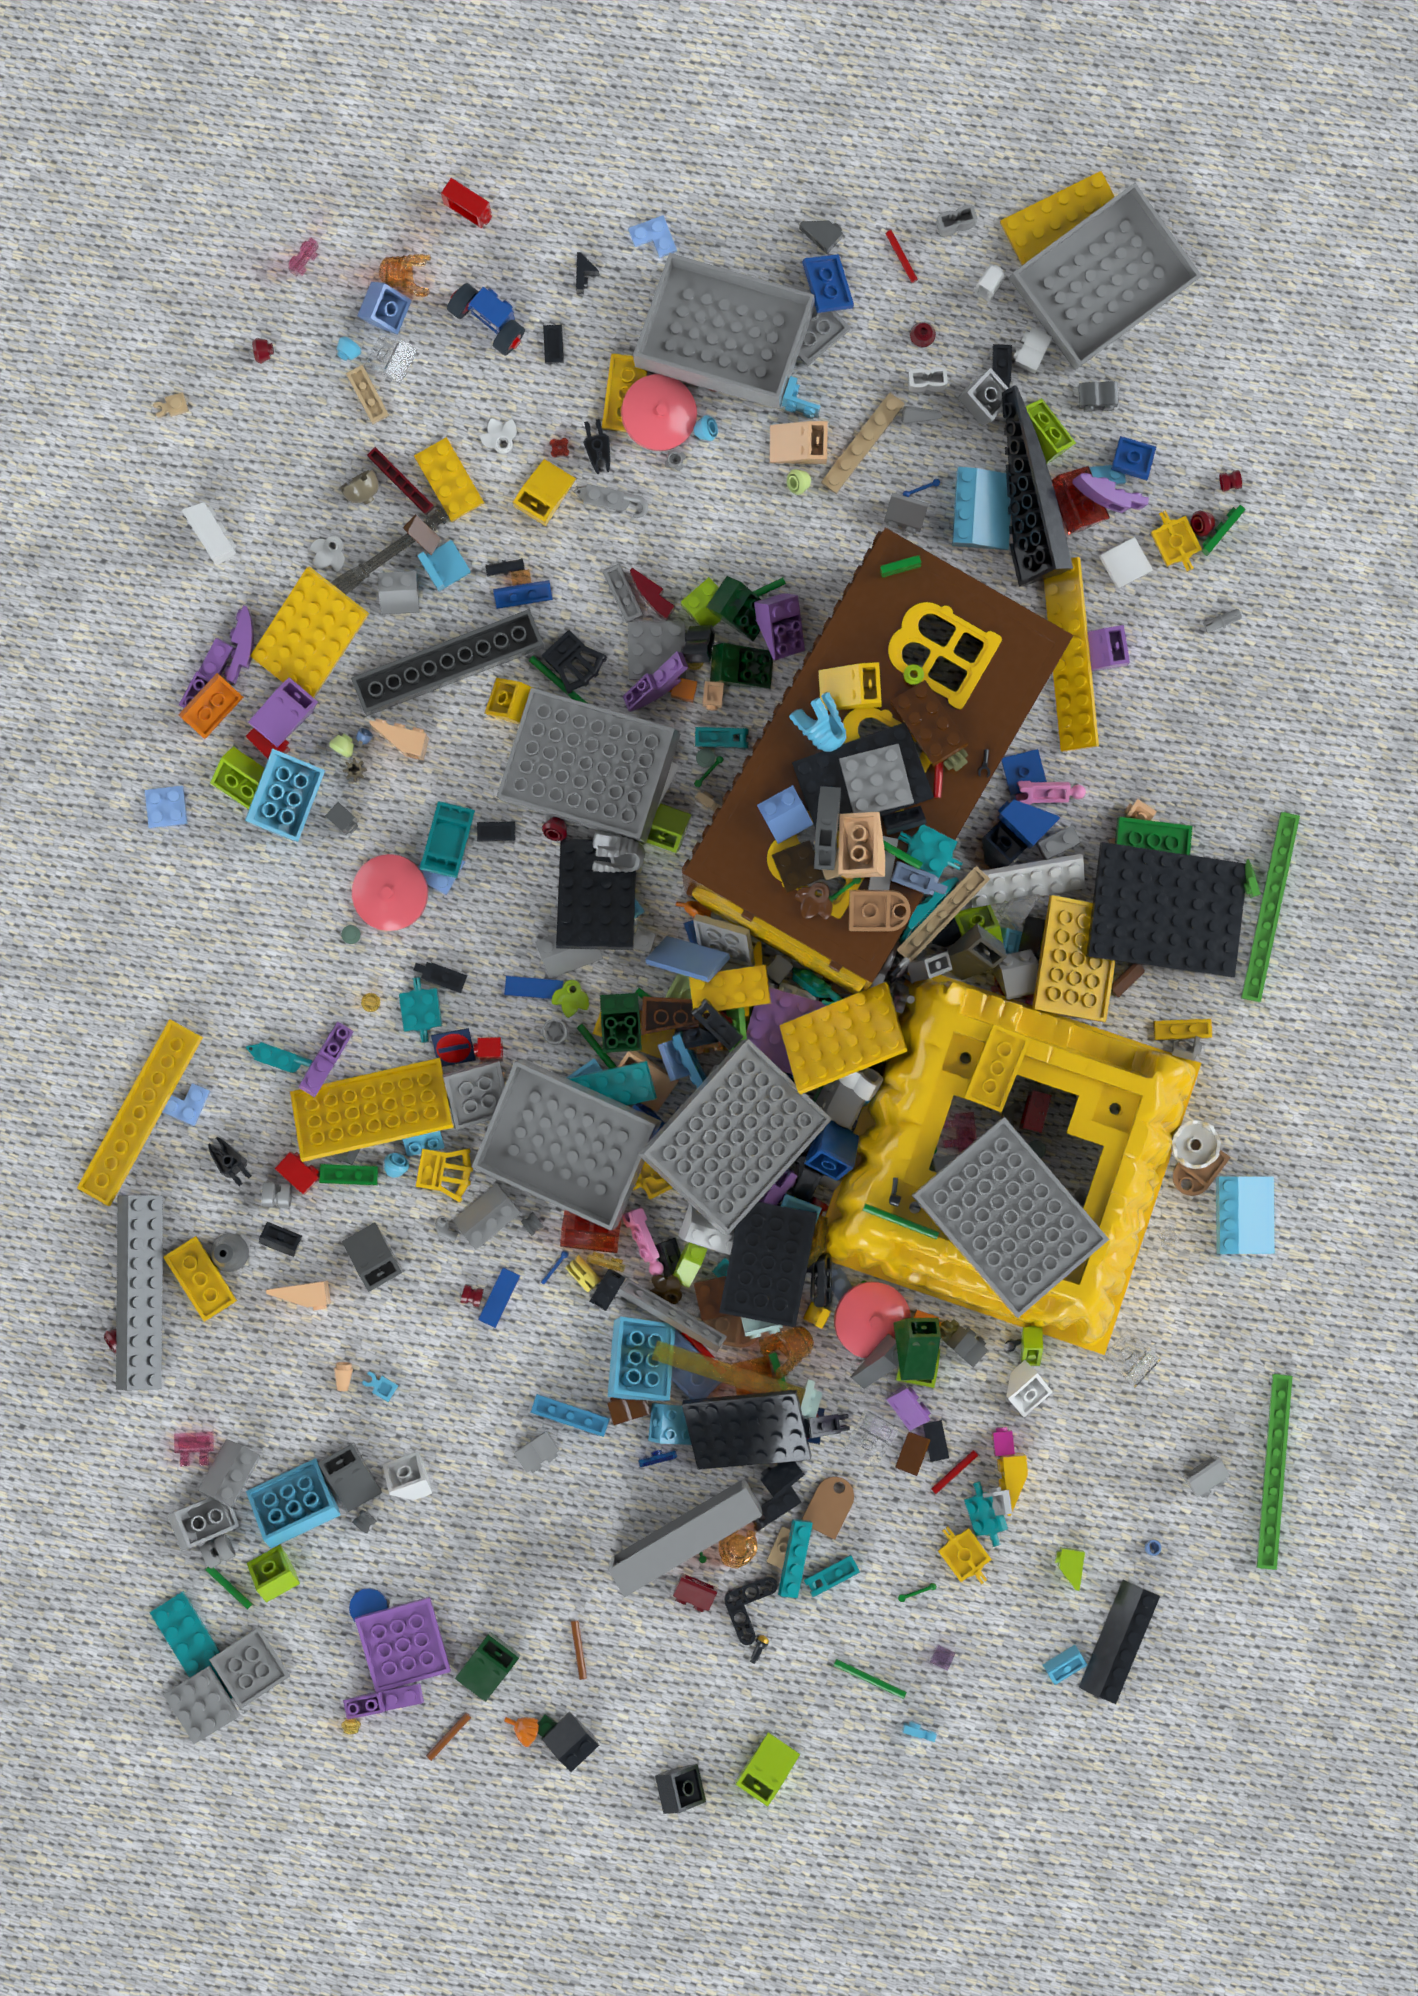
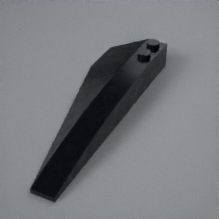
[1002,385,1073,587]

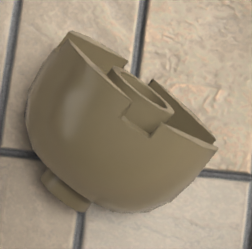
[340,469,379,505]

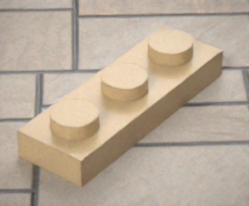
[346,365,389,425]

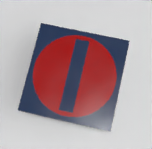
[431,1028,476,1067]

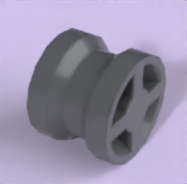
[521,1212,544,1236]
[352,1509,377,1534]

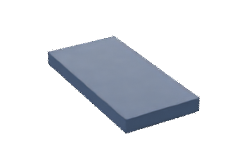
[645,936,730,982]
[671,1329,725,1399]

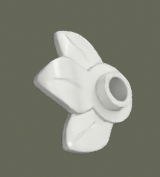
[480,419,517,454]
[310,536,345,572]

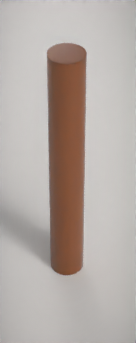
[571,1620,587,1680]
[426,1713,471,1761]

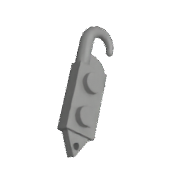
[574,484,648,518]

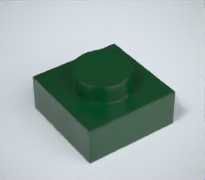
[537,1714,557,1737]

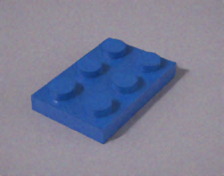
[802,254,854,313]

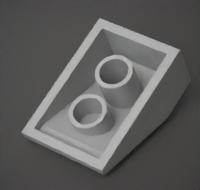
[167,1497,240,1551]

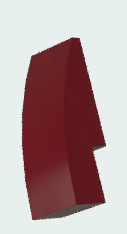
[630,568,675,621]

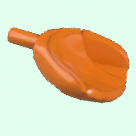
[675,901,712,918]
[504,1717,539,1747]

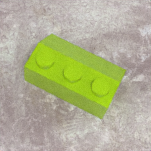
[1026,398,1076,464]
[210,746,265,809]

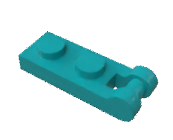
[695,727,749,749]
[804,1555,860,1597]

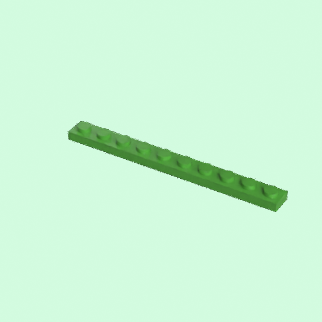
[1241,812,1300,1003]
[1256,1374,1293,1570]

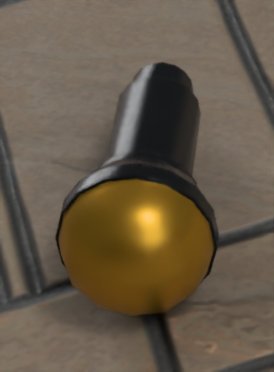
[750,1635,769,1664]

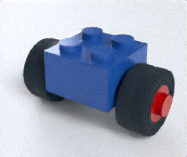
[447,283,525,356]

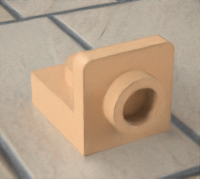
[703,681,724,711]
[1124,799,1157,821]

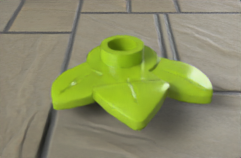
[552,980,589,1018]

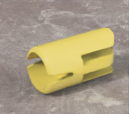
[565,1255,601,1292]

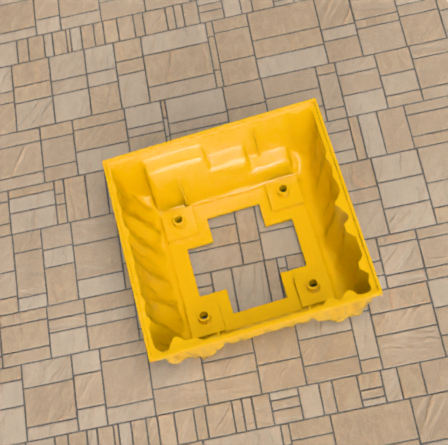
[812,972,1202,1355]

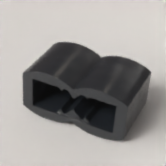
[682,625,715,663]

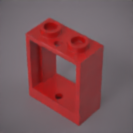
[441,177,492,228]
[1019,1090,1052,1134]

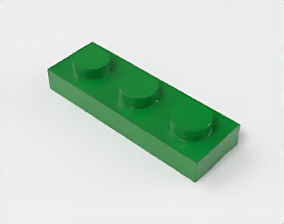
[1201,505,1246,556]
[319,1164,379,1186]

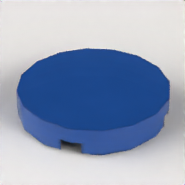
[349,1588,388,1622]

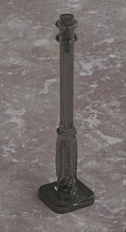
[331,508,449,594]

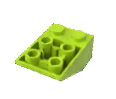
[735,1732,800,1807]

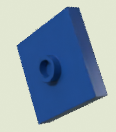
[1111,436,1156,481]
[1001,749,1047,796]

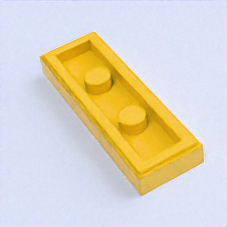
[1153,1019,1212,1040]

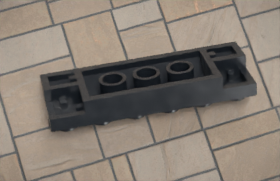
[1079,1579,1160,1704]

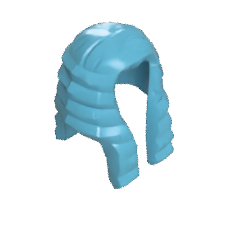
[789,692,846,752]

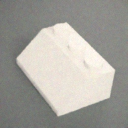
[182,502,236,566]
[678,1204,736,1255]

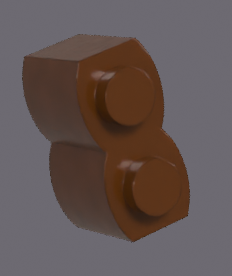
[607,1397,651,1425]

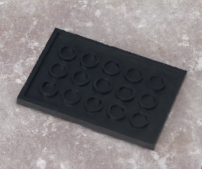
[792,723,934,832]
[556,839,636,950]
[719,1201,818,1328]
[682,1390,812,1470]

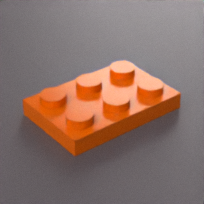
[178,673,244,739]

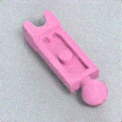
[1015,781,1086,805]
[622,1207,664,1275]

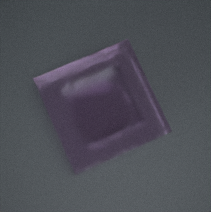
[930,1644,956,1671]

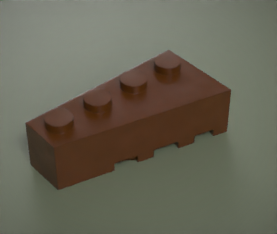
[641,997,720,1035]

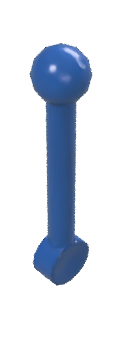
[903,479,940,497]
[541,1251,569,1285]

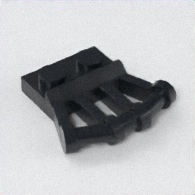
[542,630,608,694]

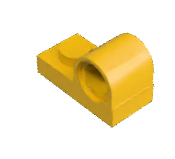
[803,1301,832,1329]

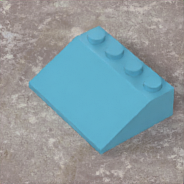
[952,467,1011,550]
[245,749,325,842]
[1216,1177,1275,1254]
[607,1317,675,1401]
[246,1458,341,1548]

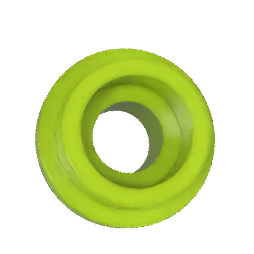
[904,664,924,685]

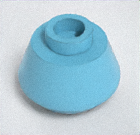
[336,336,361,361]
[694,415,718,441]
[384,1153,409,1178]

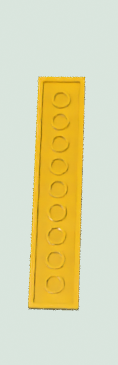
[1044,557,1099,752]
[77,1019,203,1206]

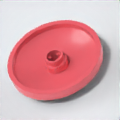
[621,374,697,451]
[352,854,428,931]
[834,1281,911,1359]

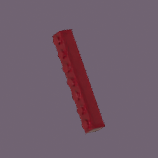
[367,447,434,515]

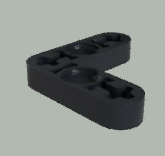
[724,1576,778,1645]

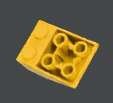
[513,459,576,527]
[819,662,882,710]
[997,1453,1028,1516]

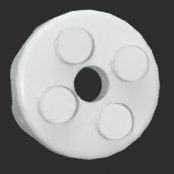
[1171,1120,1221,1169]

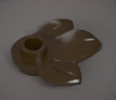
[650,1275,683,1304]

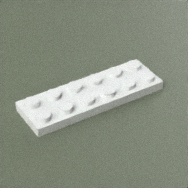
[968,854,1085,908]

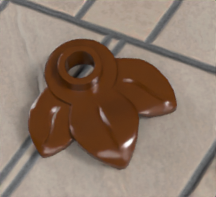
[795,882,833,919]

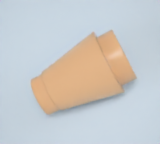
[334,1362,353,1391]

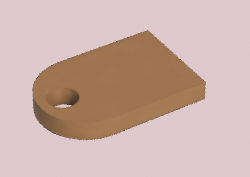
[848,890,911,931]
[1172,1139,1231,1196]
[703,1315,758,1348]
[801,1476,854,1540]

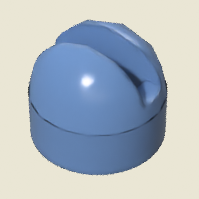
[356,728,373,745]
[1144,1540,1161,1556]

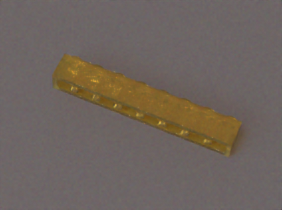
[652,1340,806,1407]

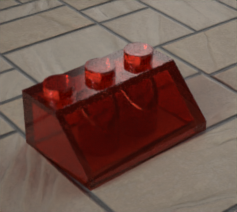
[1052,466,1110,535]
[560,1210,622,1253]

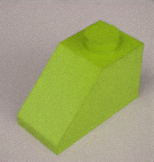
[673,1242,708,1288]
[1021,1326,1043,1366]
[1055,1547,1085,1591]

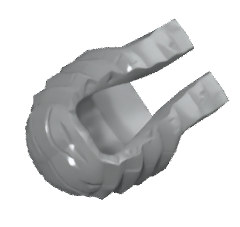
[592,831,645,873]

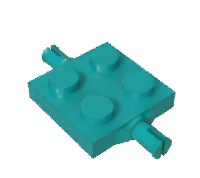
[898,825,963,878]
[399,977,443,1043]
[964,1481,1008,1547]

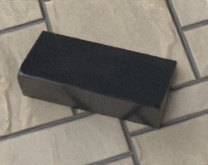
[1018,916,1046,957]
[259,1222,303,1257]
[655,1238,681,1278]

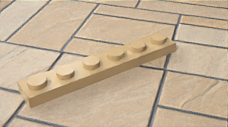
[821,393,905,494]
[897,866,990,962]

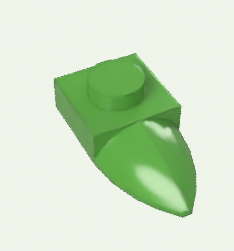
[1244,859,1261,898]

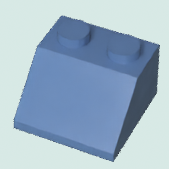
[357,282,412,335]
[757,786,814,844]

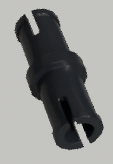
[485,558,525,577]

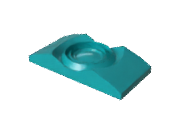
[420,801,475,878]
[899,877,960,944]

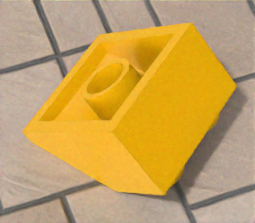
[484,678,535,724]

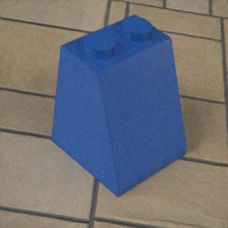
[997,800,1060,849]
[804,1120,859,1181]

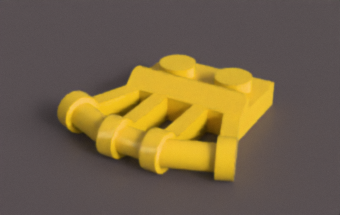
[415,1148,473,1203]

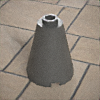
[210,1233,249,1272]

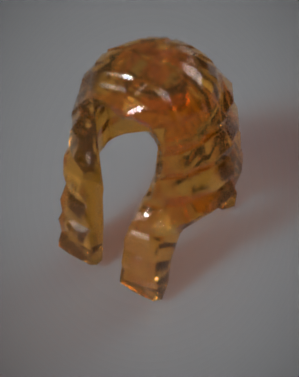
[379,254,432,297]
[759,1326,814,1380]
[719,1529,758,1569]

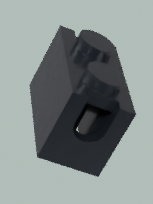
[589,1268,626,1311]

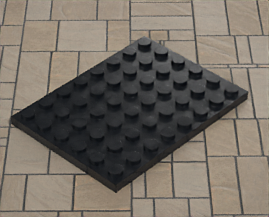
[1086,842,1246,978]

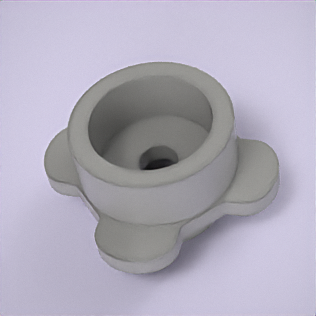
[665,450,686,471]

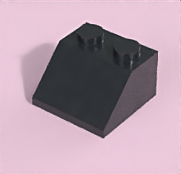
[760,1461,805,1499]
[541,1711,600,1772]
[655,1764,706,1814]

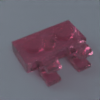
[288,237,319,277]
[942,1112,977,1152]
[174,1432,214,1467]

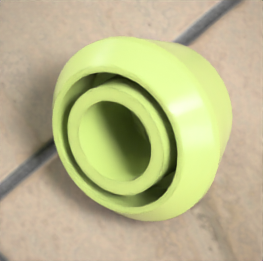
[787,469,811,495]
[329,733,354,758]

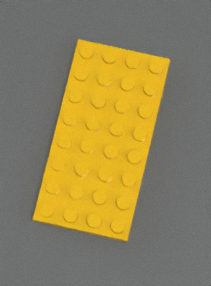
[290,1058,453,1162]

